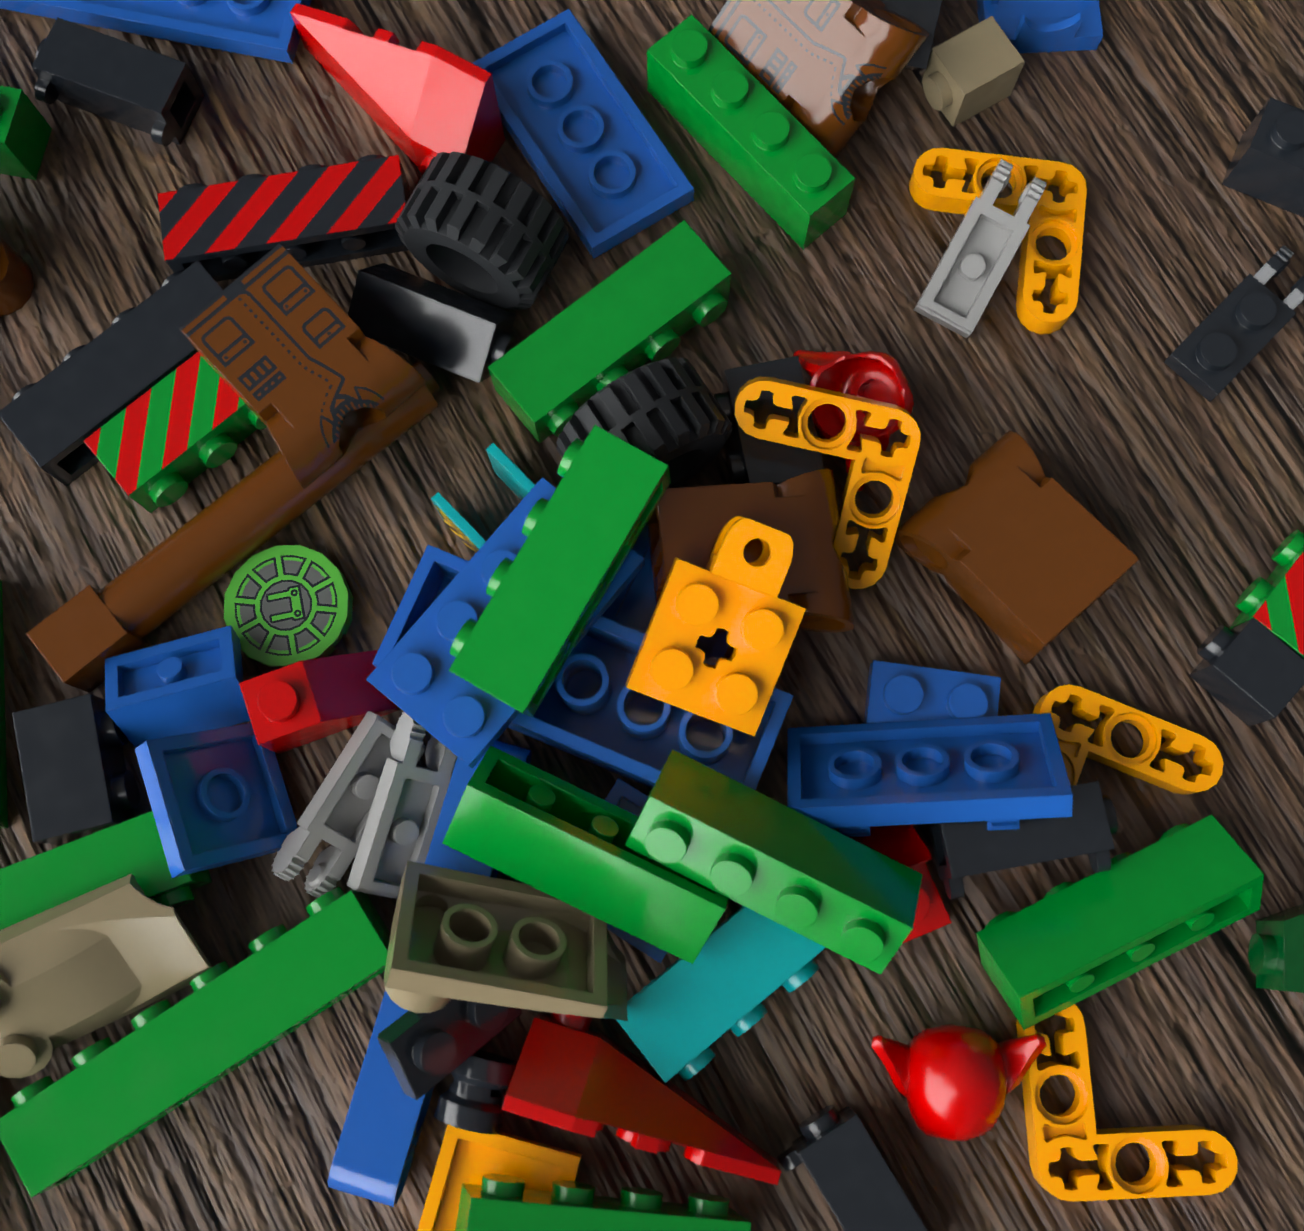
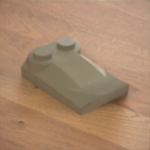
[384,861,628,1021]
[0,874,212,1078]

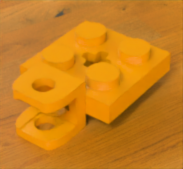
[626,516,806,737]
[417,1124,582,1231]

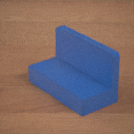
[105,625,250,748]

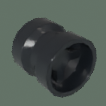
[434,1050,517,1135]

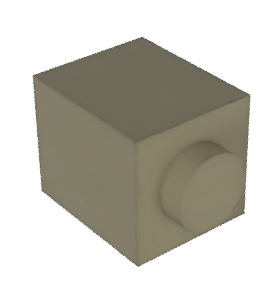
[921,16,1025,127]

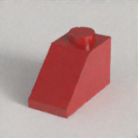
[239,650,399,754]

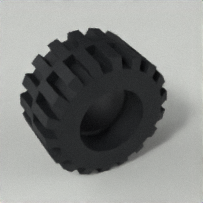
[395,151,569,310]
[556,357,733,488]

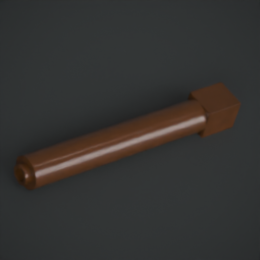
[26,360,440,693]

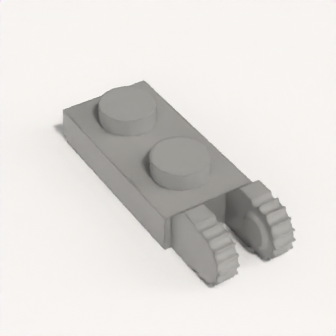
[914,159,1047,338]
[271,711,426,898]
[347,712,457,899]

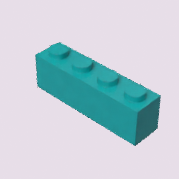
[616,906,826,1083]

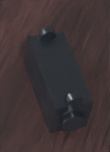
[31,17,205,146]
[348,263,517,383]
[928,781,1118,899]
[777,1105,927,1231]

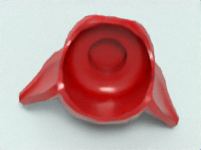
[793,350,914,492]
[871,1023,1047,1141]

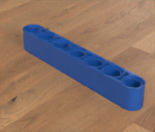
[328,740,532,1207]

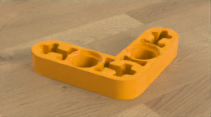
[909,148,1087,334]
[734,377,921,589]
[1032,684,1224,795]
[1016,1004,1238,1202]

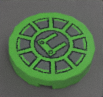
[224,545,353,669]

